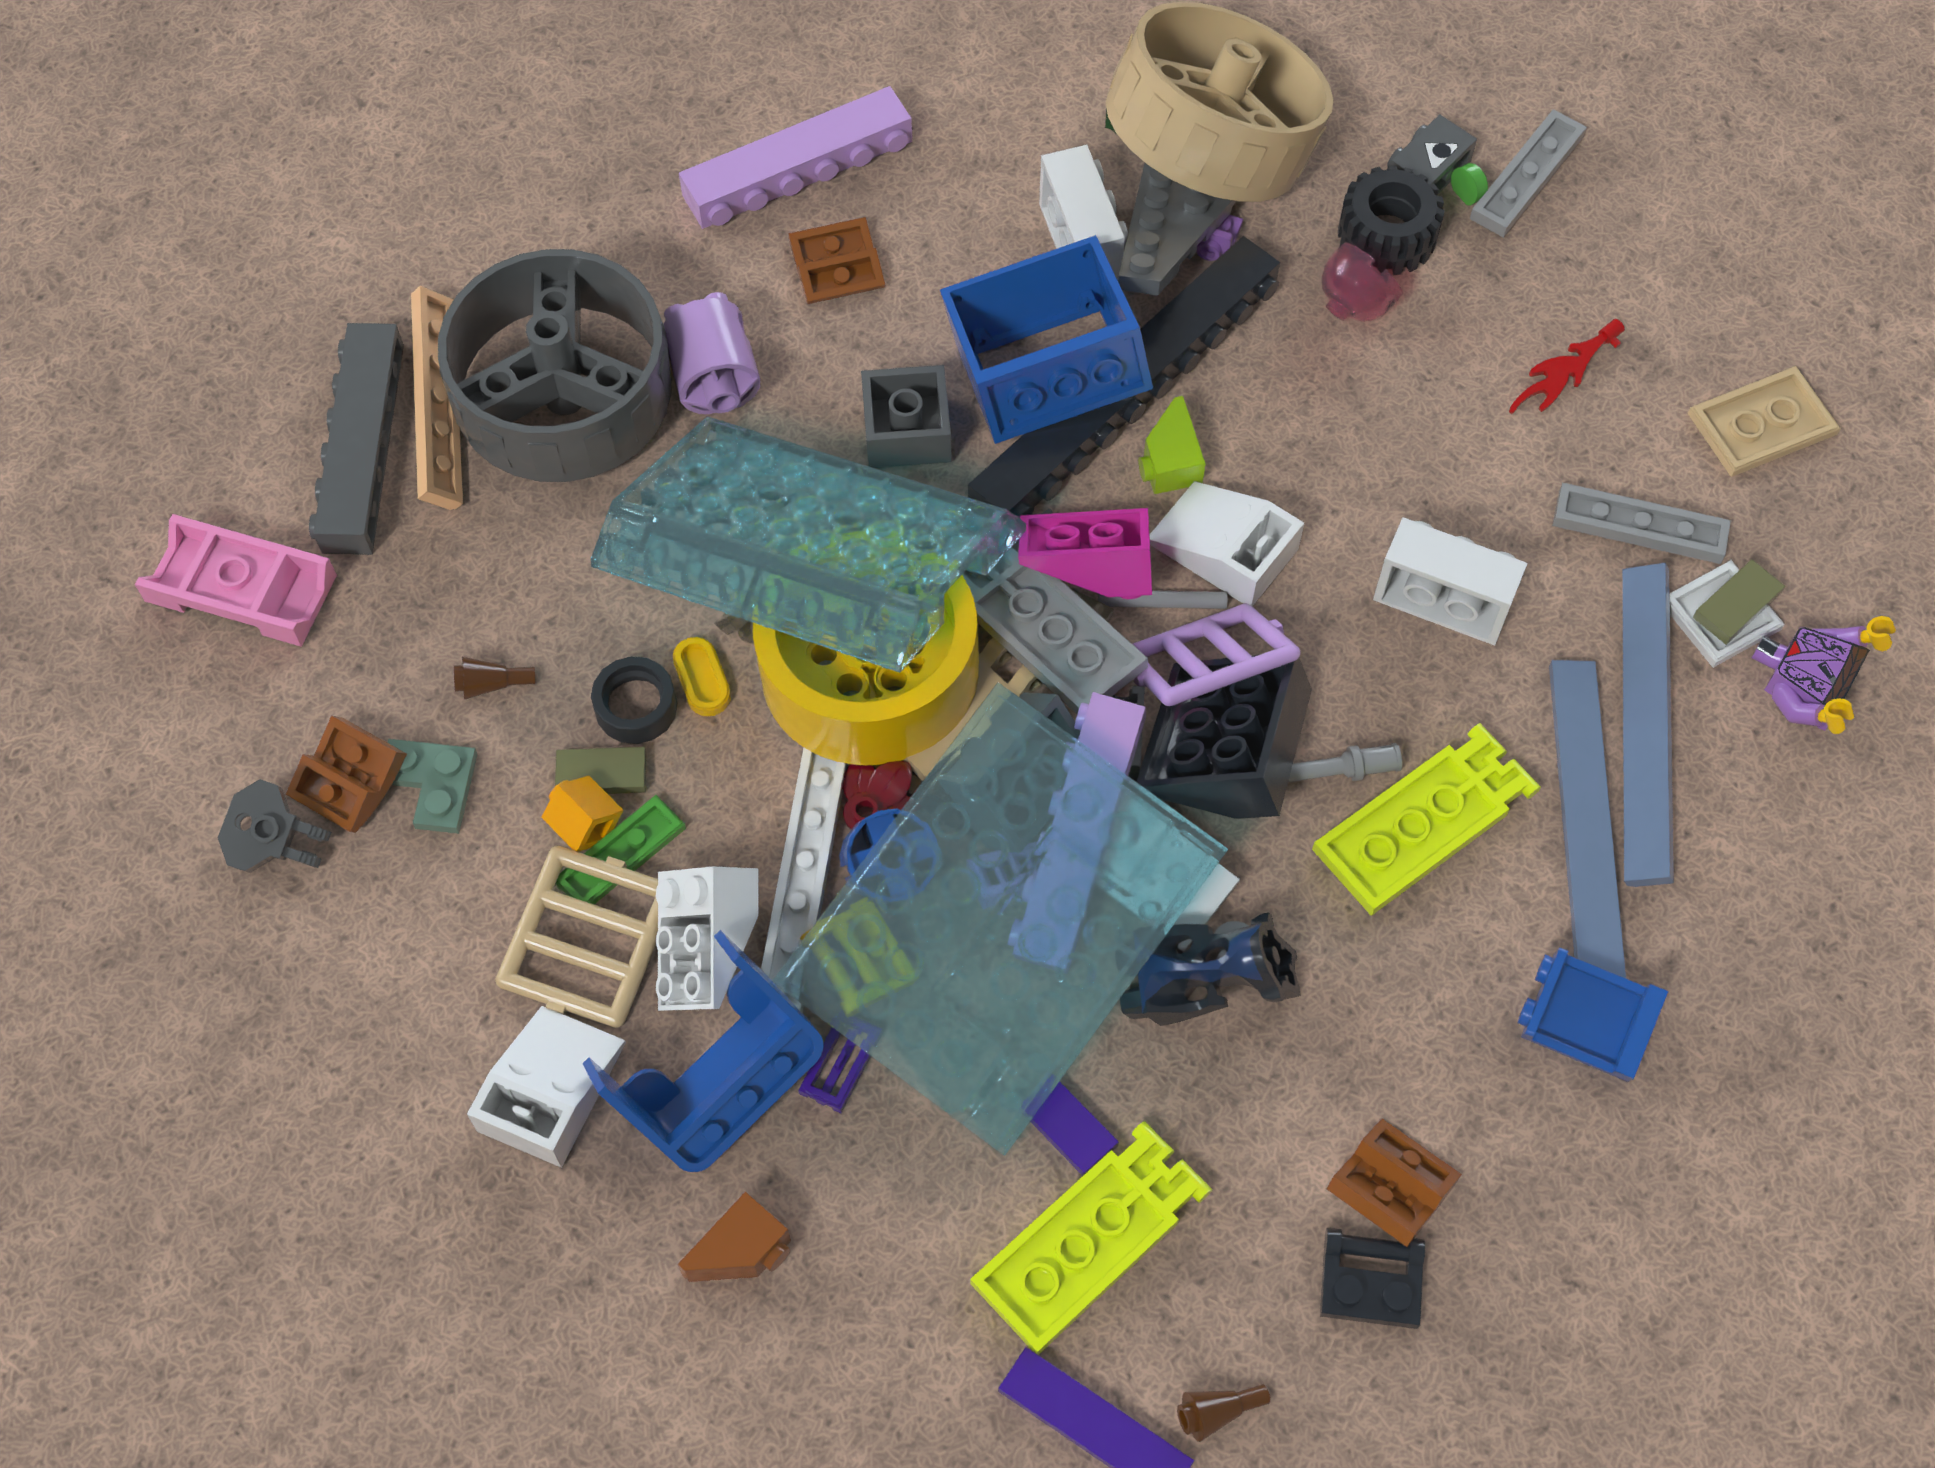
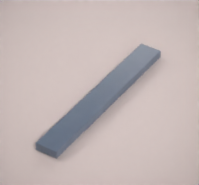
[1622,563,1674,887]
[1549,660,1626,978]

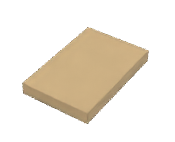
[1688,366,1841,477]

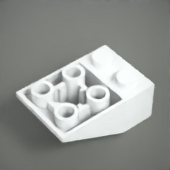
[1150,481,1304,606]
[656,866,758,1011]
[467,1006,626,1168]

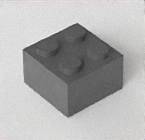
[861,365,951,468]

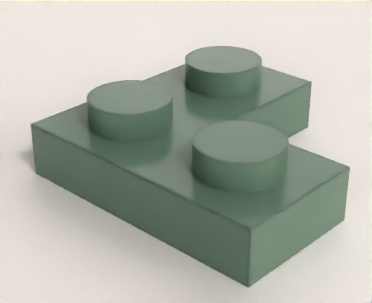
[387,739,477,834]

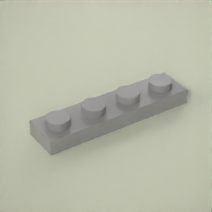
[1470,109,1587,238]
[1552,482,1731,564]

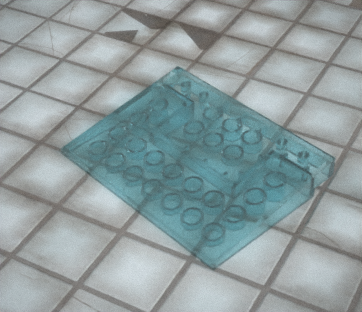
[772,682,1228,1156]

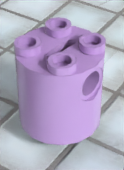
[663,292,760,414]

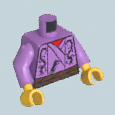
[1751,616,1896,734]

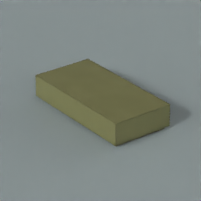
[1693,559,1786,645]
[555,747,646,794]

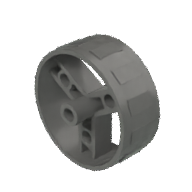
[438,249,672,482]

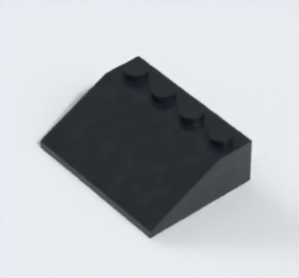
[1135,655,1312,819]

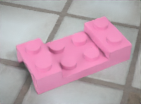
[135,514,337,647]

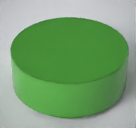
[1451,163,1488,206]

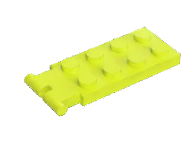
[1312,723,1541,916]
[970,1121,1213,1355]

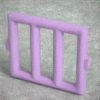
[1133,603,1300,706]

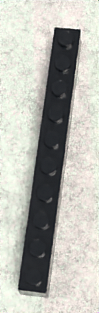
[968,236,1280,532]

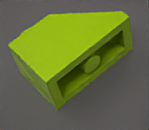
[1138,396,1206,494]

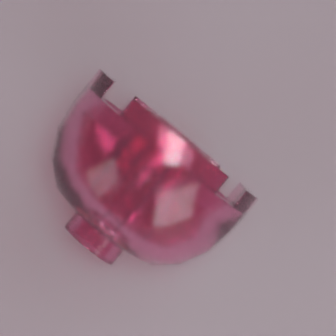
[1321,243,1403,322]

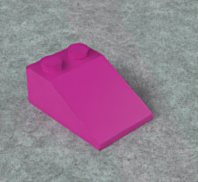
[1018,508,1152,599]

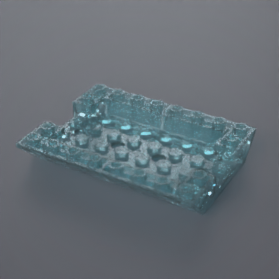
[590,416,1026,673]

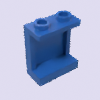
[1517,947,1668,1082]

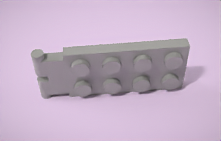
[955,529,1148,714]

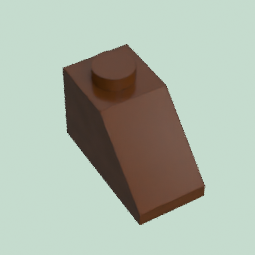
[678,1192,791,1282]

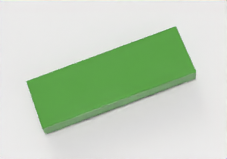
[555,795,686,904]

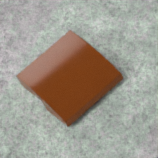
[788,217,886,304]
[285,716,407,833]
[1326,1119,1462,1247]

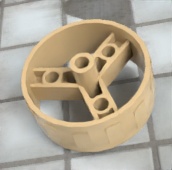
[1105,2,1334,202]

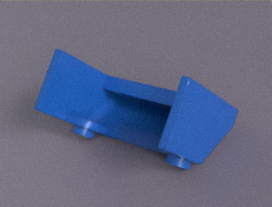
[582,930,823,1172]

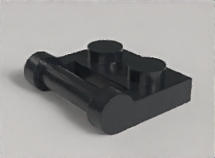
[1320,1228,1425,1329]

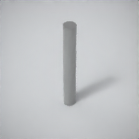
[1098,590,1227,609]

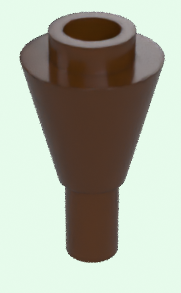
[454,656,535,700]
[1177,1384,1270,1442]

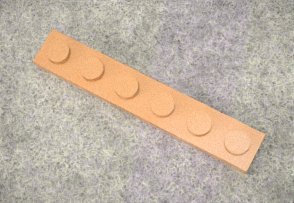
[411,286,463,510]

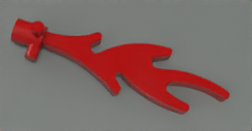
[1509,319,1625,414]

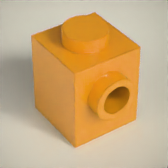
[541,775,624,852]

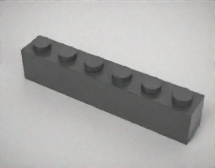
[309,323,404,555]

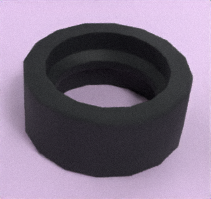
[591,656,678,744]

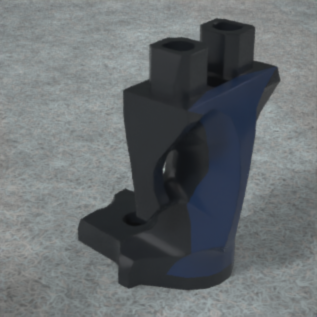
[1115,912,1301,1026]

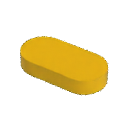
[673,637,731,716]

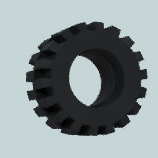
[1338,166,1445,275]

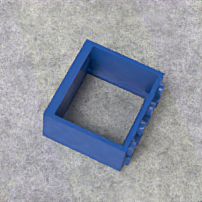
[940,235,1153,444]

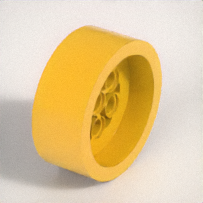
[753,530,979,765]

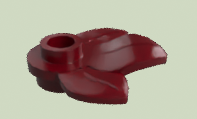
[842,761,923,830]

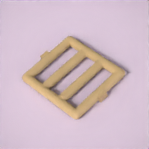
[495,846,658,1028]

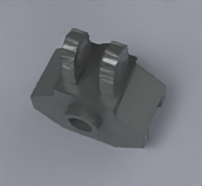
[217,779,332,873]

